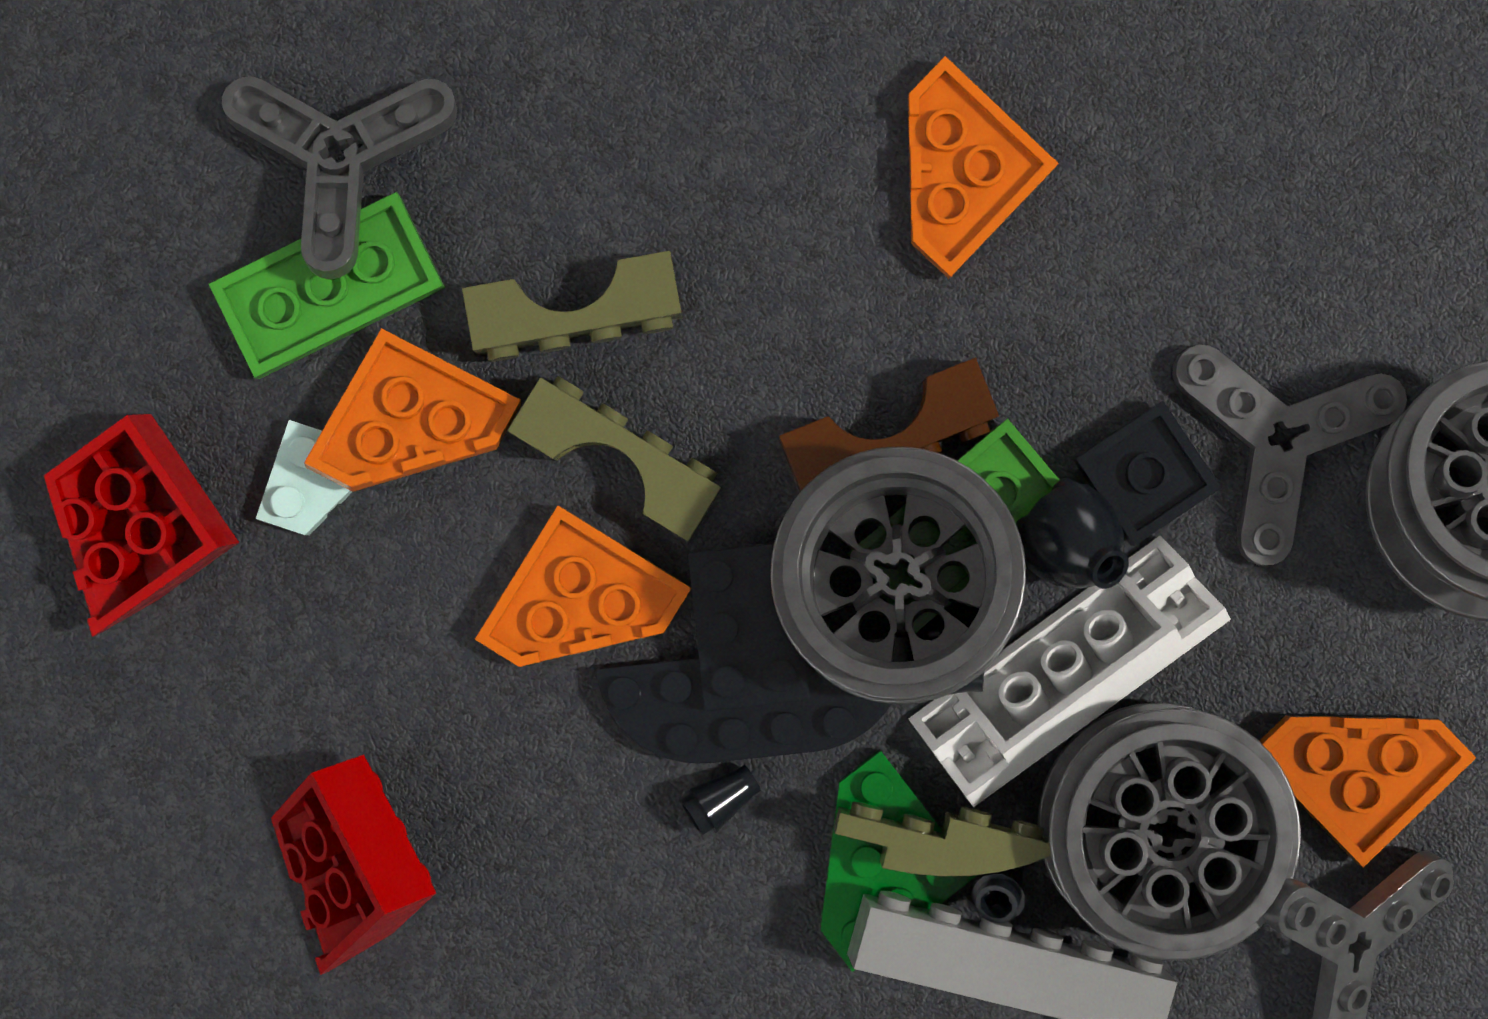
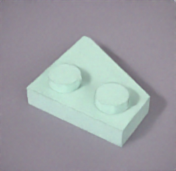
[256,420,352,535]

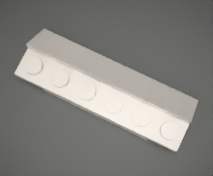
[908,536,1231,807]

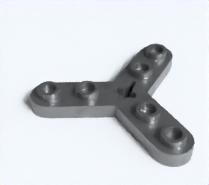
[222,77,457,279]
[1172,345,1407,565]
[1264,851,1454,1019]

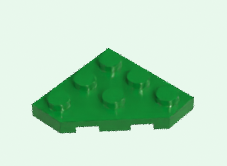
[820,749,977,972]

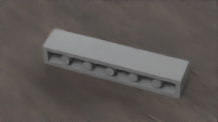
[847,891,1178,1019]

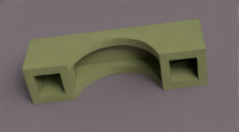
[462,251,683,362]
[508,376,722,542]

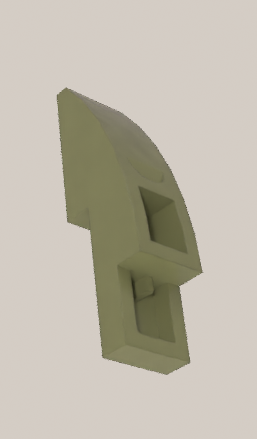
[834,801,1050,876]

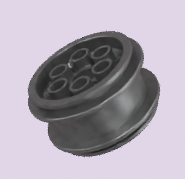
[1365,361,1488,622]
[771,447,1026,704]
[1038,703,1301,960]

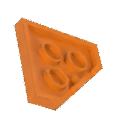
[907,56,1059,279]
[304,328,521,492]
[475,506,692,667]
[1260,715,1476,868]

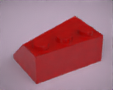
[44,414,239,637]
[271,754,436,975]

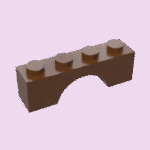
[778,357,999,492]

